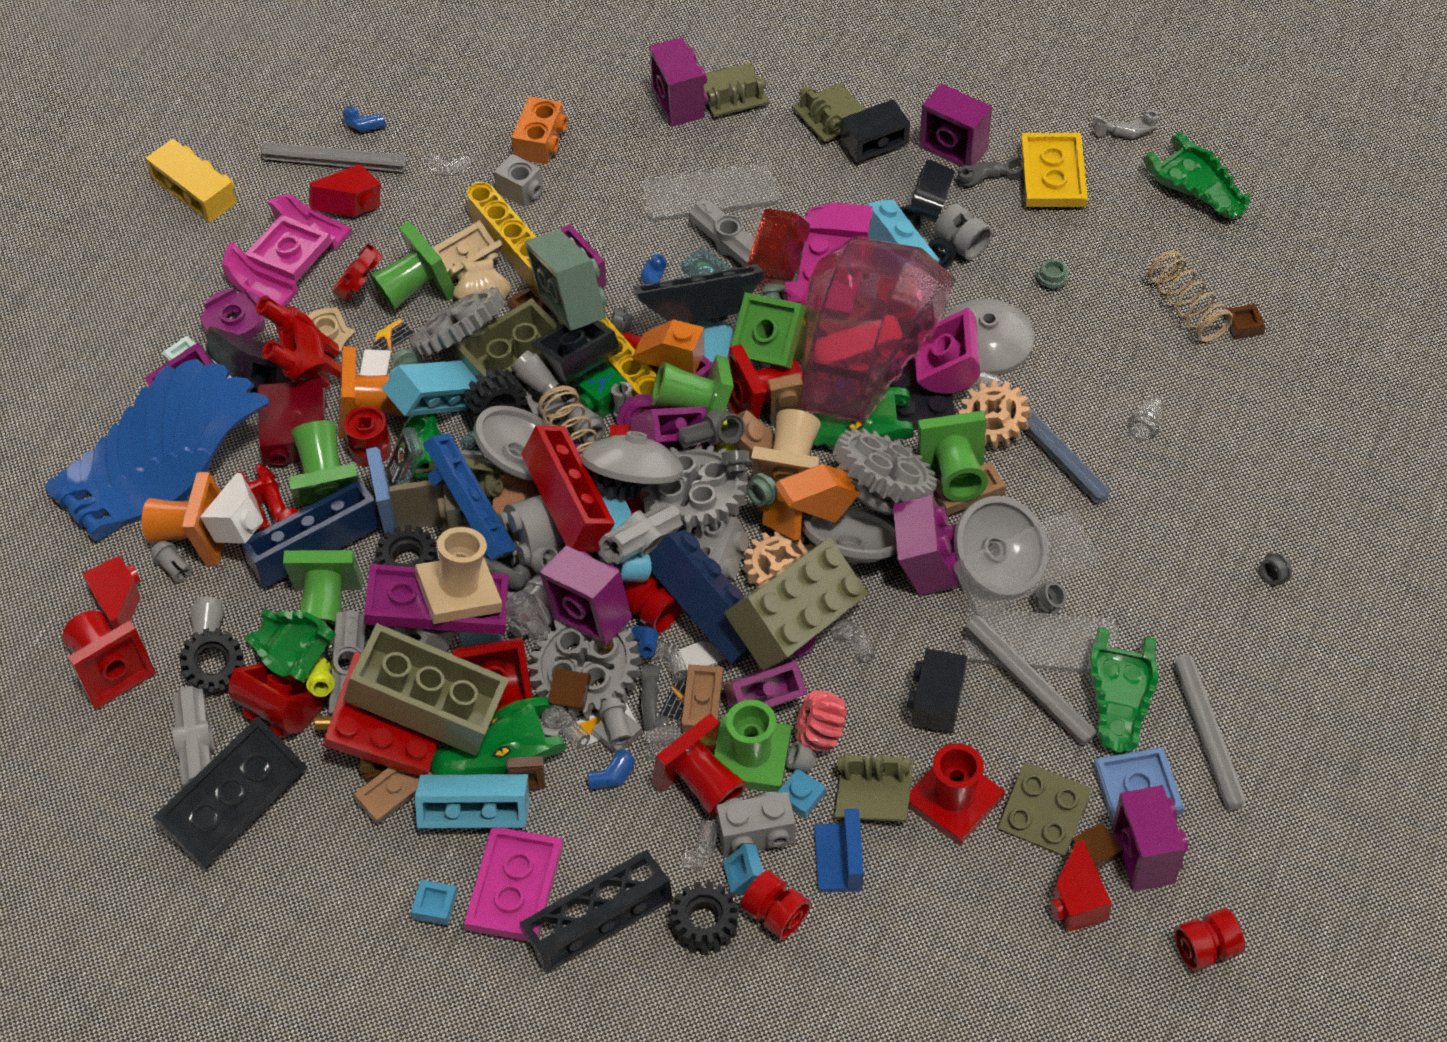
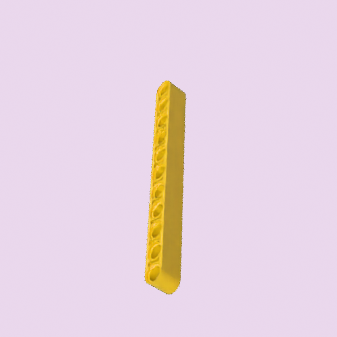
[467,182,657,413]

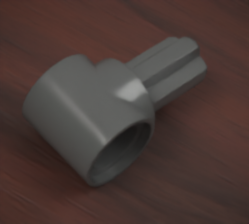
[677,409,745,447]

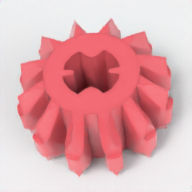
[794,690,847,752]

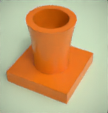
[339,346,405,438]
[141,472,225,566]

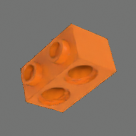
[511,96,568,164]

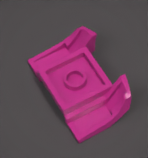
[222,194,352,307]
[783,203,873,316]

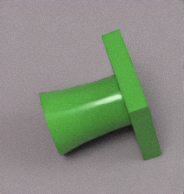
[370,221,455,310]
[731,292,811,369]
[651,355,734,442]
[917,411,988,502]
[288,420,359,506]
[283,550,363,631]
[714,700,792,792]

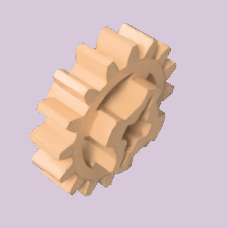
[959,380,1031,449]
[744,531,813,588]

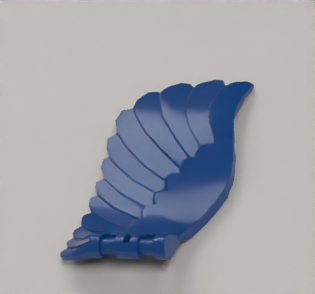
[46,359,270,541]

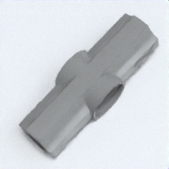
[689,199,769,269]
[598,504,683,564]
[327,610,366,716]
[172,686,215,787]

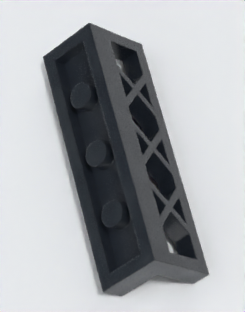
[519,849,673,974]

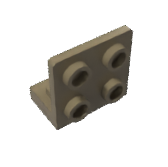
[389,481,464,531]

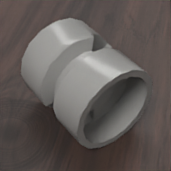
[934,203,993,260]

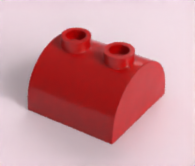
[453,637,533,713]
[228,663,327,737]

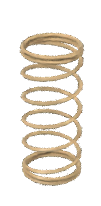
[1147,251,1233,342]
[538,386,597,458]

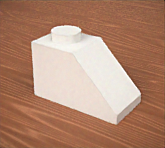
[200,473,263,544]

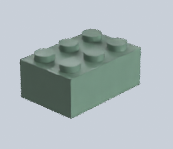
[525,229,607,331]

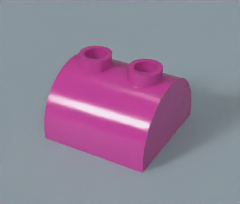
[914,308,980,394]

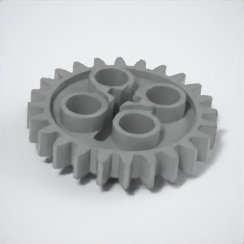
[410,287,506,356]
[832,428,938,503]
[640,443,748,533]
[528,620,642,719]

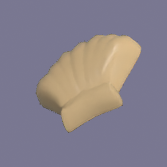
[453,258,512,300]
[308,307,355,352]

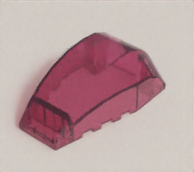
[801,236,955,423]

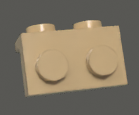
[433,220,503,281]

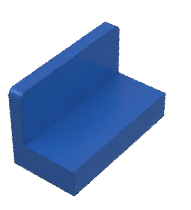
[815,809,864,893]

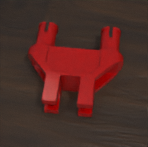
[255,295,342,389]

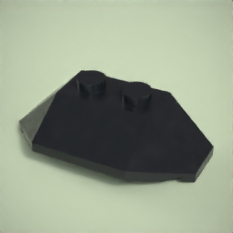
[633,264,764,325]

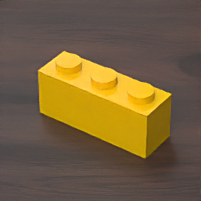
[145,139,237,223]

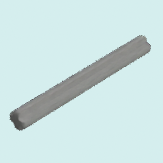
[261,142,407,172]
[965,615,1096,745]
[1174,654,1246,811]

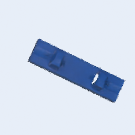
[423,433,517,561]

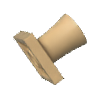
[751,409,821,482]
[415,527,502,624]

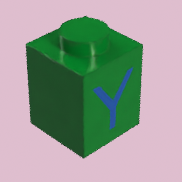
[577,365,627,418]

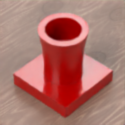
[727,344,805,420]
[62,610,156,710]
[651,713,747,818]
[908,743,1005,846]

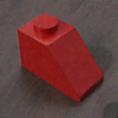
[309,164,381,217]
[82,555,141,630]
[1050,840,1112,933]

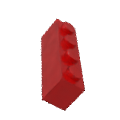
[521,425,615,552]

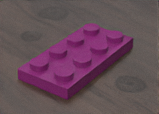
[364,564,509,635]

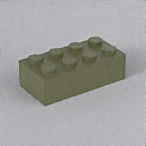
[724,537,868,671]
[343,623,509,756]

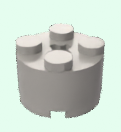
[497,495,566,569]

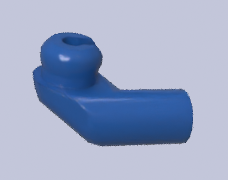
[343,106,386,132]
[641,254,667,285]
[630,625,658,658]
[588,750,635,790]

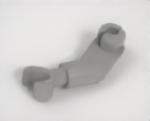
[1092,109,1160,139]

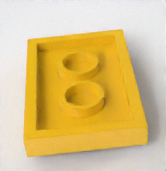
[1021,133,1088,207]

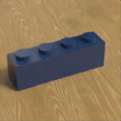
[241,480,382,588]
[649,530,751,665]

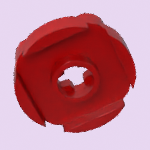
[331,243,383,302]

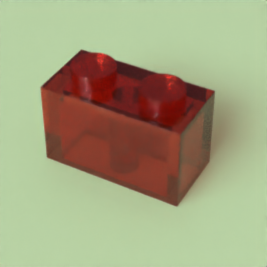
[747,209,810,282]

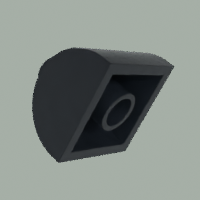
[531,321,619,387]

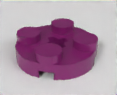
[201,289,265,338]

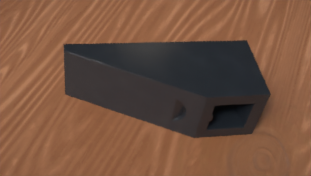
[206,327,292,388]

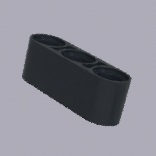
[907,159,955,223]

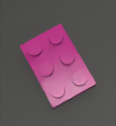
[464,828,564,942]

